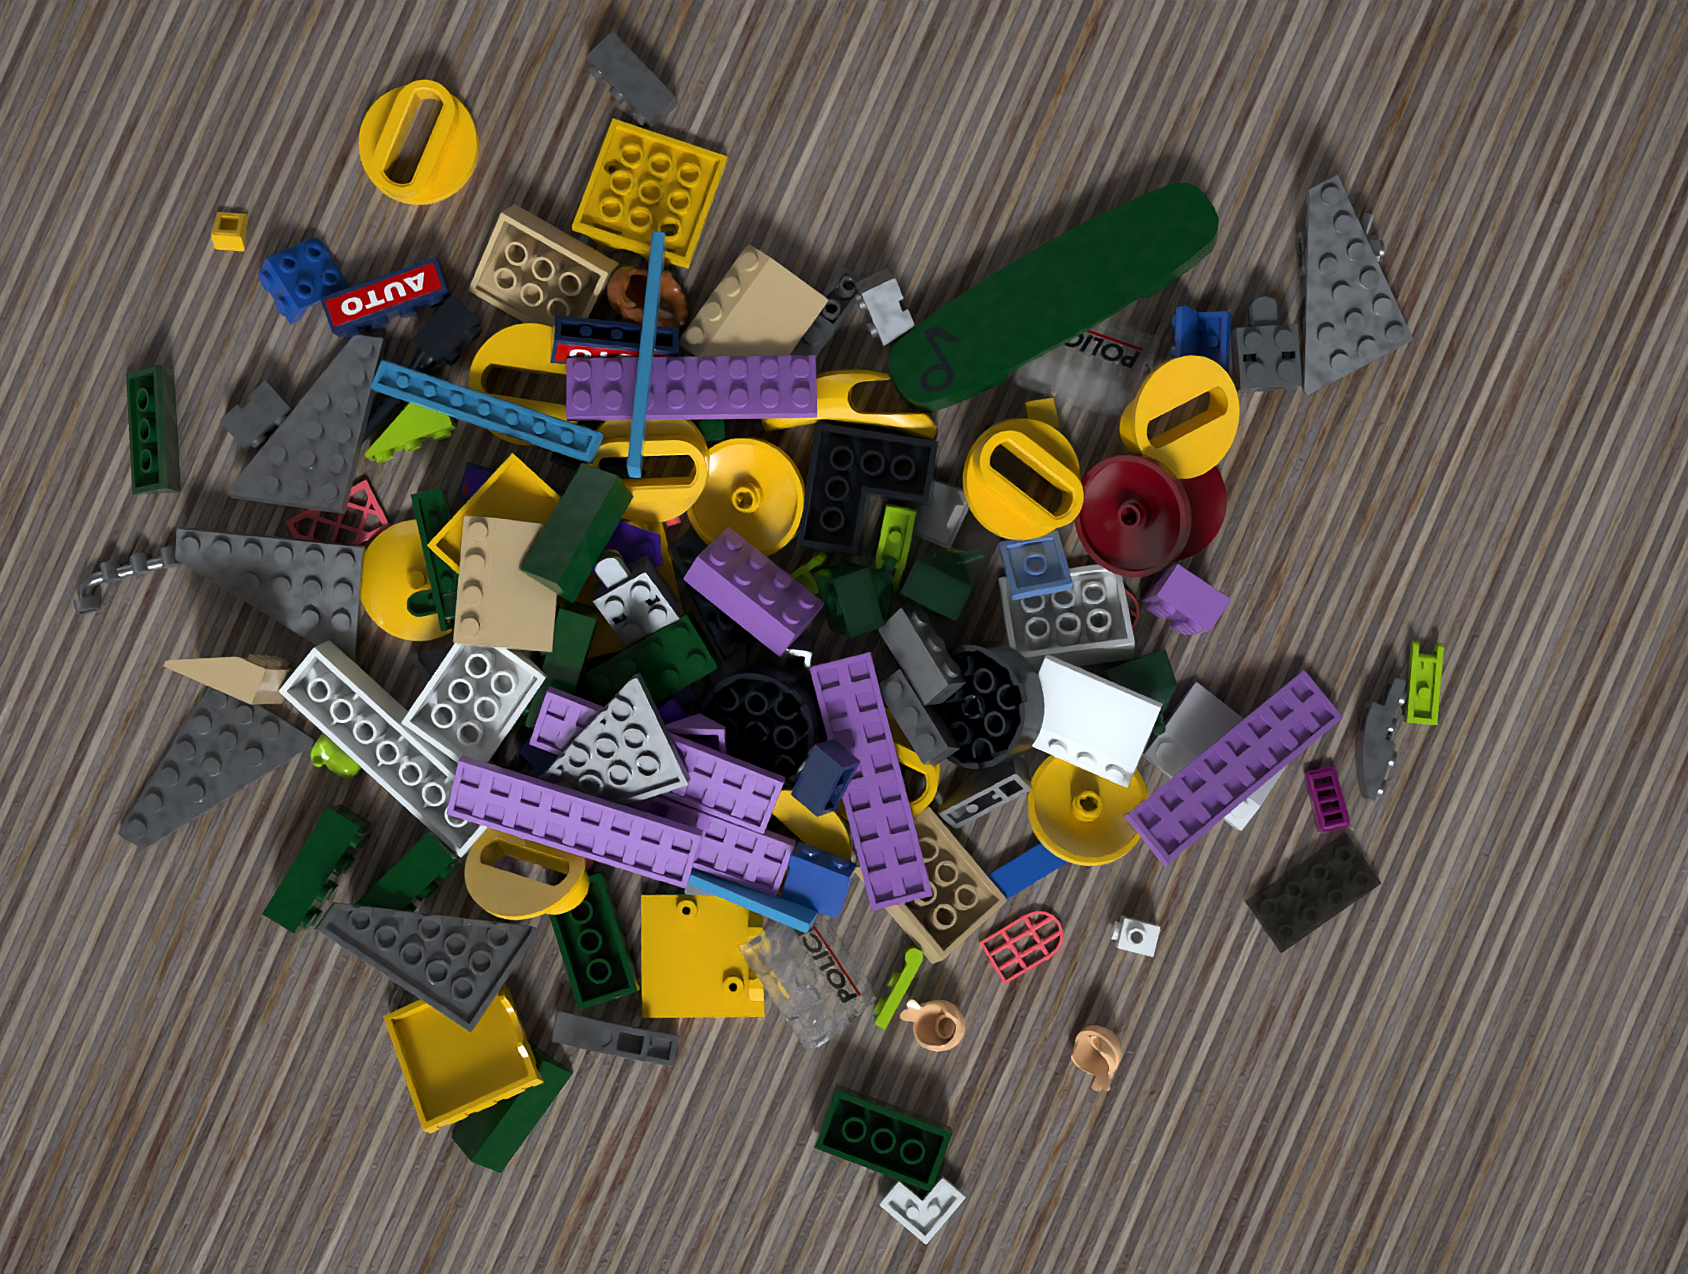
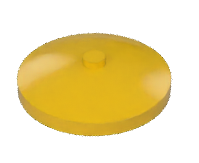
[687,437,806,557]
[361,519,453,641]
[1026,755,1149,866]

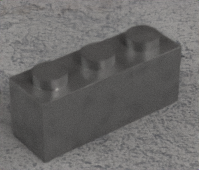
[586,31,678,129]
[878,606,966,706]
[879,669,960,765]

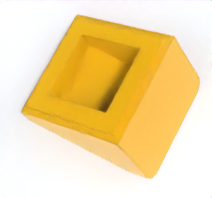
[211,212,248,251]
[1023,398,1060,429]

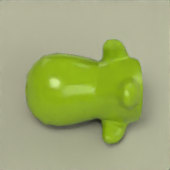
[311,734,361,779]

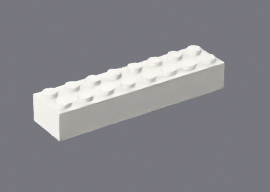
[279,640,489,857]

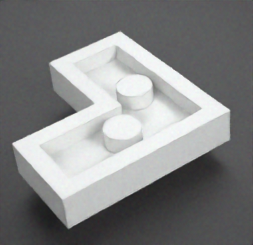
[879,1175,966,1244]

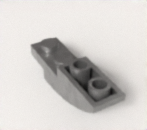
[790,267,862,360]
[1356,677,1407,801]
[551,1010,680,1067]

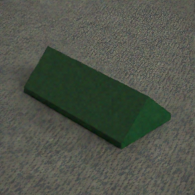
[126,365,181,495]
[519,463,634,603]
[451,1039,573,1173]

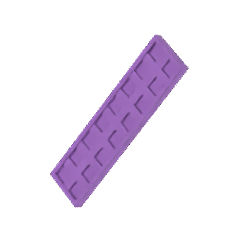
[566,355,817,421]
[809,652,933,911]
[1124,670,1343,866]
[529,686,786,834]
[446,755,703,889]
[625,794,796,897]

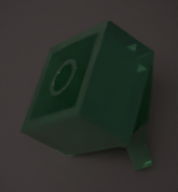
[898,546,985,623]
[814,555,898,638]
[1100,649,1178,735]

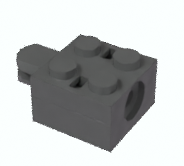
[1230,296,1302,393]
[593,550,680,647]

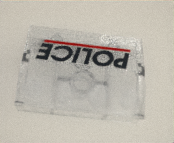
[1016,319,1160,421]
[738,912,879,1050]

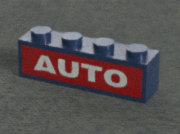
[320,257,452,339]
[550,315,679,364]

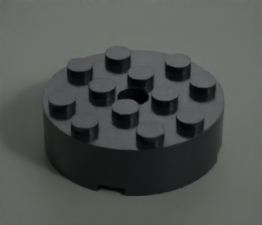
[934,641,1045,769]
[699,663,827,789]

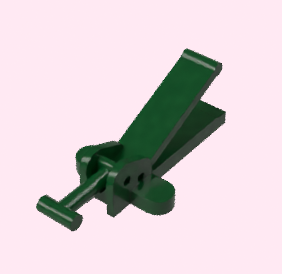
[407,488,459,636]

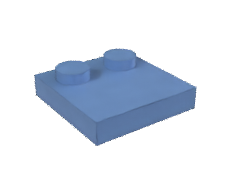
[998,530,1073,601]

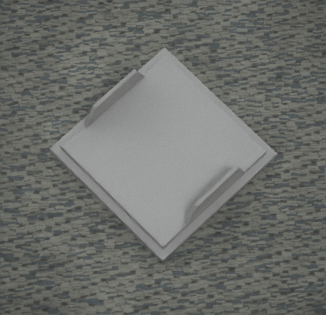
[904,478,969,549]

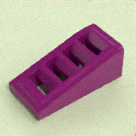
[1304,765,1351,833]

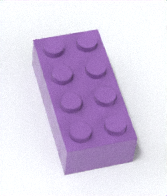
[683,527,824,657]
[1141,564,1231,636]

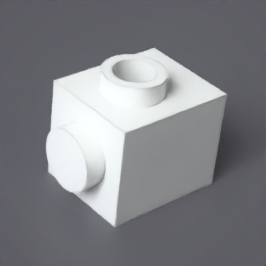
[1111,915,1161,957]

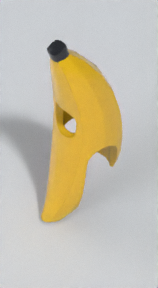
[754,369,938,441]

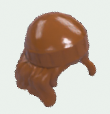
[607,266,688,332]

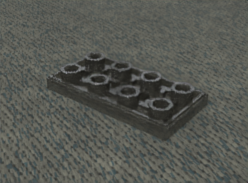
[1245,832,1382,953]

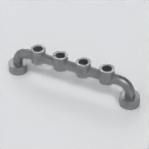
[73,546,182,614]

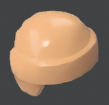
[900,999,966,1052]
[1071,1025,1123,1092]

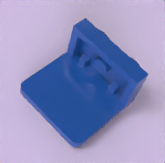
[258,238,348,324]
[1171,305,1231,374]
[782,841,857,918]

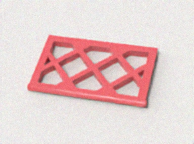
[285,480,392,545]

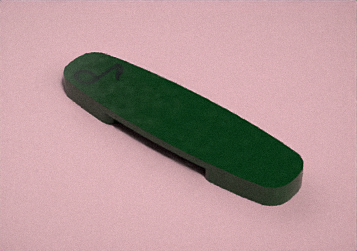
[888,182,1219,413]

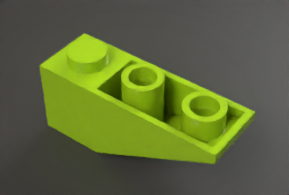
[365,403,457,463]

